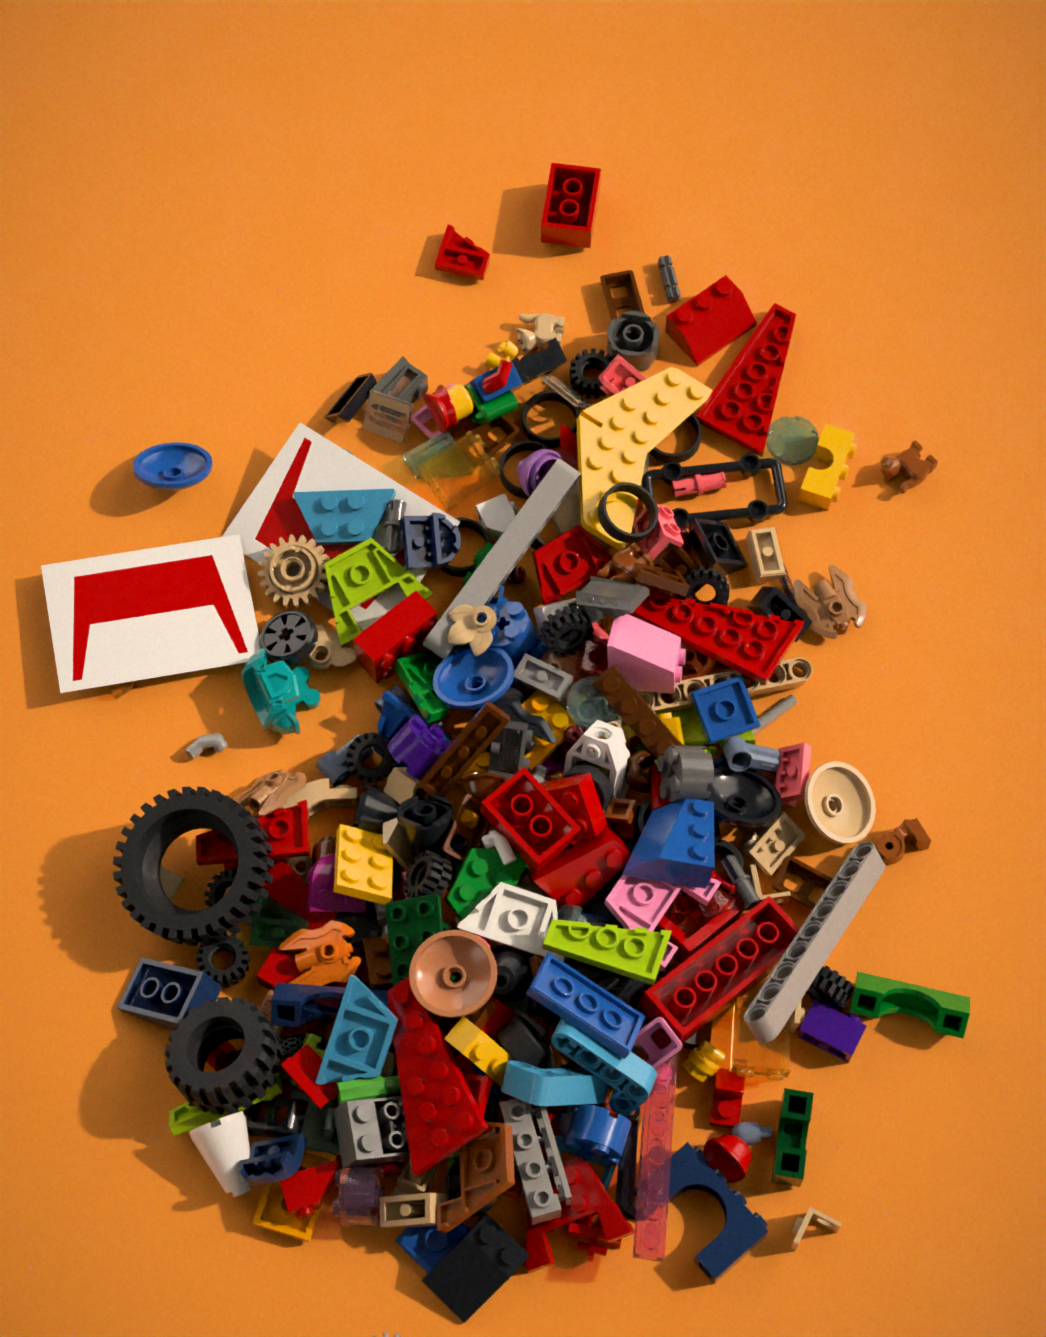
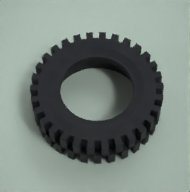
[113,786,274,946]

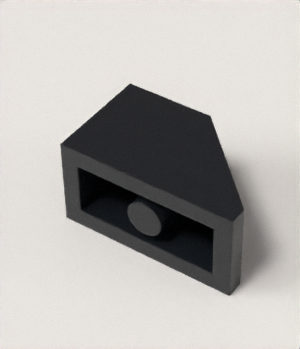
[746,586,812,642]

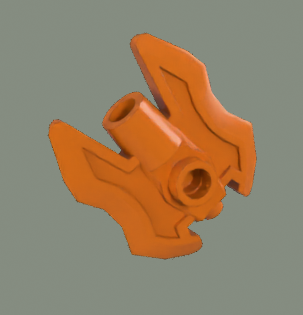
[279,920,361,986]

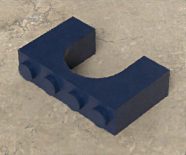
[634,1142,768,1284]

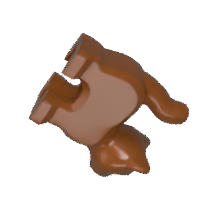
[881,440,938,494]
[597,543,654,584]

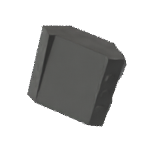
[576,576,650,621]

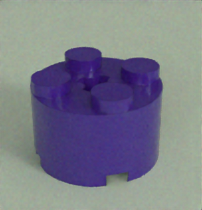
[387,715,449,780]

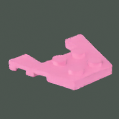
[604,875,721,971]

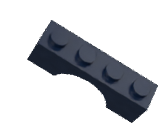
[271,983,389,1027]

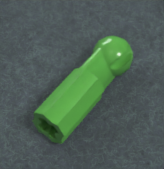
[336,1075,401,1106]

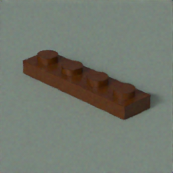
[592,665,684,759]
[418,700,510,797]

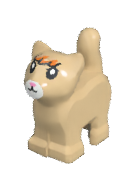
[516,313,565,352]

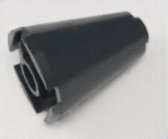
[353,784,400,835]
[397,794,454,862]
[492,945,534,1001]

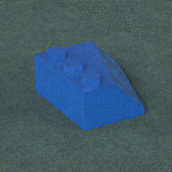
[622,799,715,889]

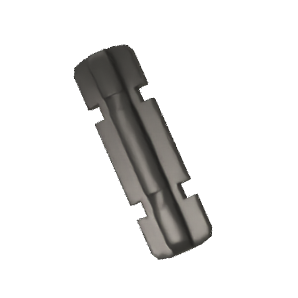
[658,255,681,302]

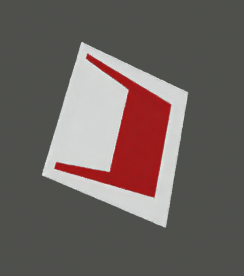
[222,423,460,630]
[41,534,260,693]

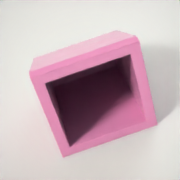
[607,614,686,694]

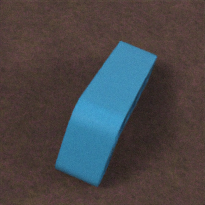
[551,1018,657,1116]
[501,1060,609,1106]

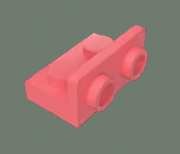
[633,504,684,560]
[775,742,811,808]

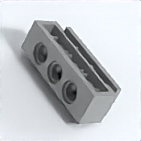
[499,1098,572,1225]

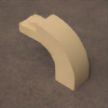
[280,778,359,820]

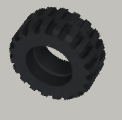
[165,997,283,1115]

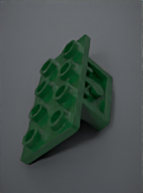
[385,894,459,987]

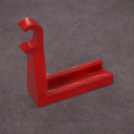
[654,899,744,963]

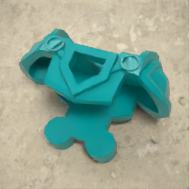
[241,648,320,735]

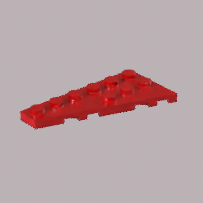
[696,303,796,457]
[628,590,805,685]
[387,976,489,1176]

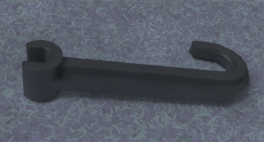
[616,1107,658,1223]

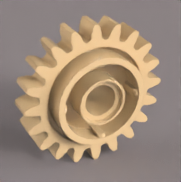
[257,534,330,609]

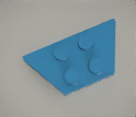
[294,489,396,545]
[315,975,399,1085]

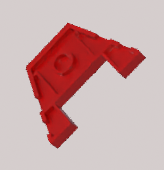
[532,525,636,605]
[526,1156,635,1273]

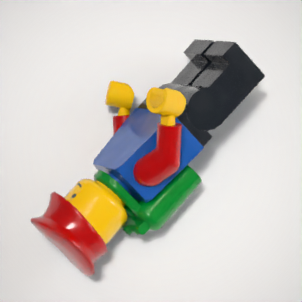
[423,337,567,435]

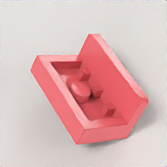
[598,354,647,397]

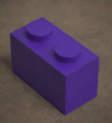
[797,1000,866,1063]

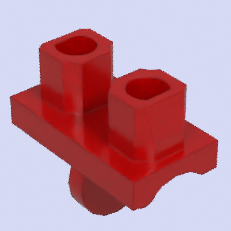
[568,1216,622,1262]

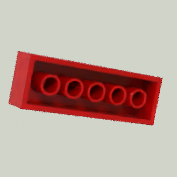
[638,896,800,1044]

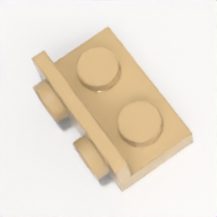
[740,812,806,876]

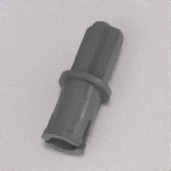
[384,499,407,554]
[720,855,761,910]

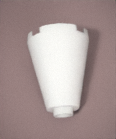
[189,1111,250,1197]

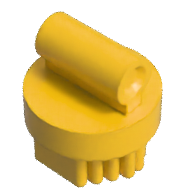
[683,1040,725,1082]

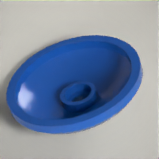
[133,442,213,491]
[433,646,514,710]

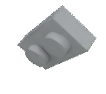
[513,653,574,702]

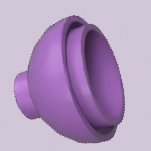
[517,449,564,497]

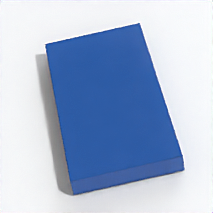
[526,952,645,1059]

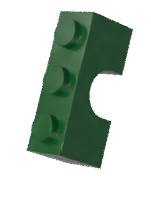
[771,1088,814,1187]

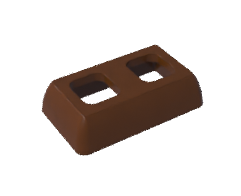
[600,270,645,321]
[456,415,520,467]
[441,794,491,863]
[772,856,833,910]

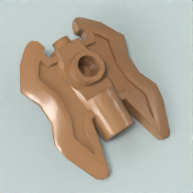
[794,565,867,639]
[234,769,306,817]

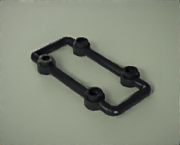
[642,453,788,529]

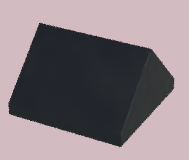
[689,518,748,577]

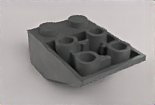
[333,1096,410,1168]

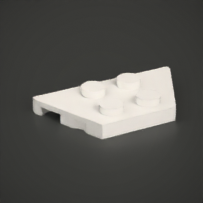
[457,882,564,962]

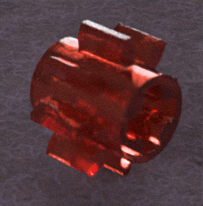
[664,892,691,925]

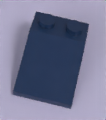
[117,957,222,1031]

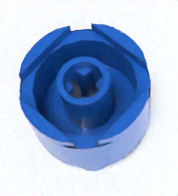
[478,601,537,664]
[565,1104,631,1166]

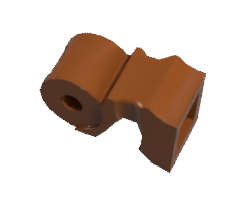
[604,798,640,845]
[876,818,931,865]

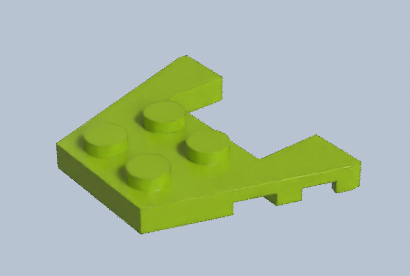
[324,538,433,647]

